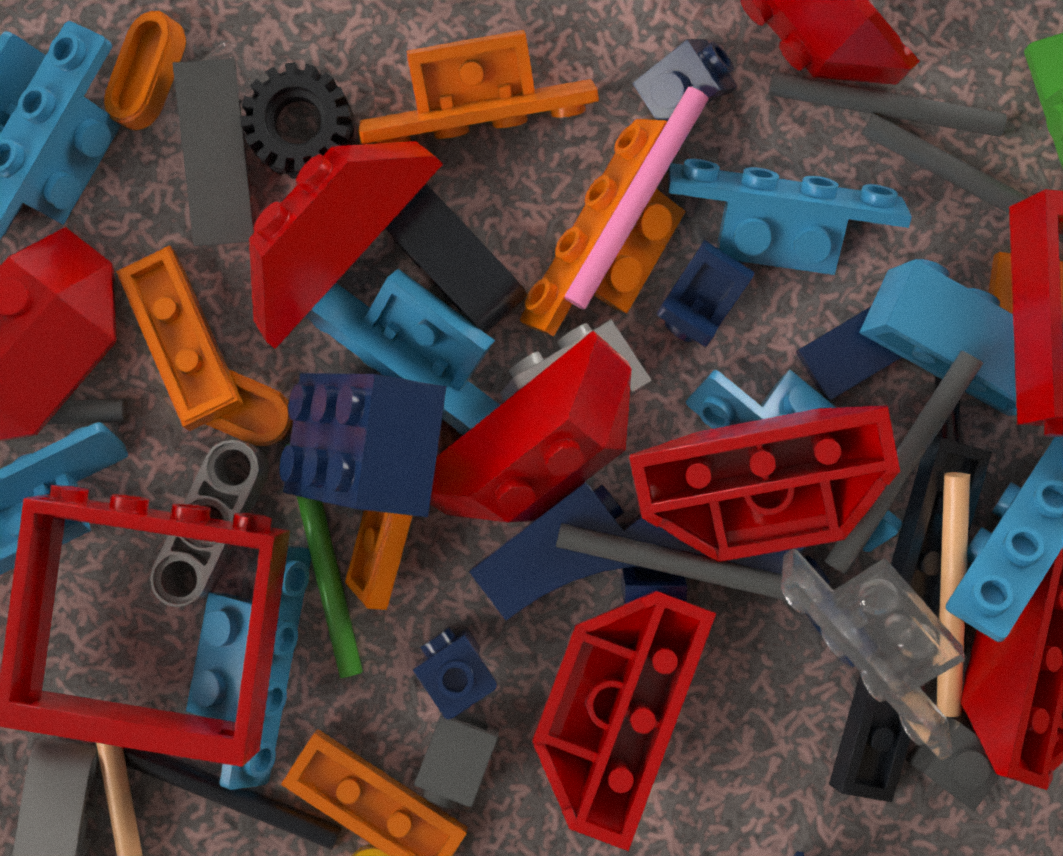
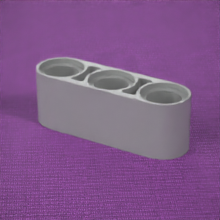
[150,440,269,607]
[12,737,101,856]

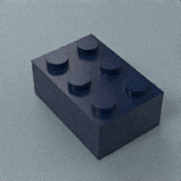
[279,373,447,517]

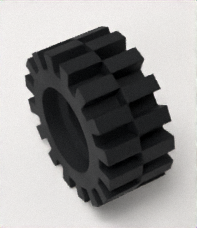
[240,62,355,179]

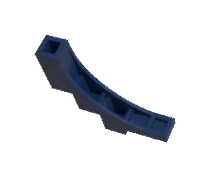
[469,482,872,668]

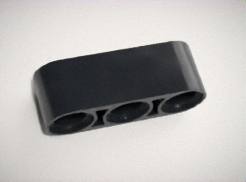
[385,183,528,334]

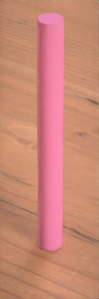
[564,87,709,310]

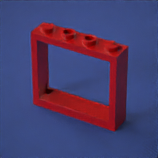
[1009,189,1063,437]
[0,485,290,767]

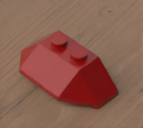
[740,0,920,85]
[249,141,443,349]
[0,227,116,441]
[430,331,632,523]
[629,405,900,562]
[960,548,1063,790]
[532,590,716,852]

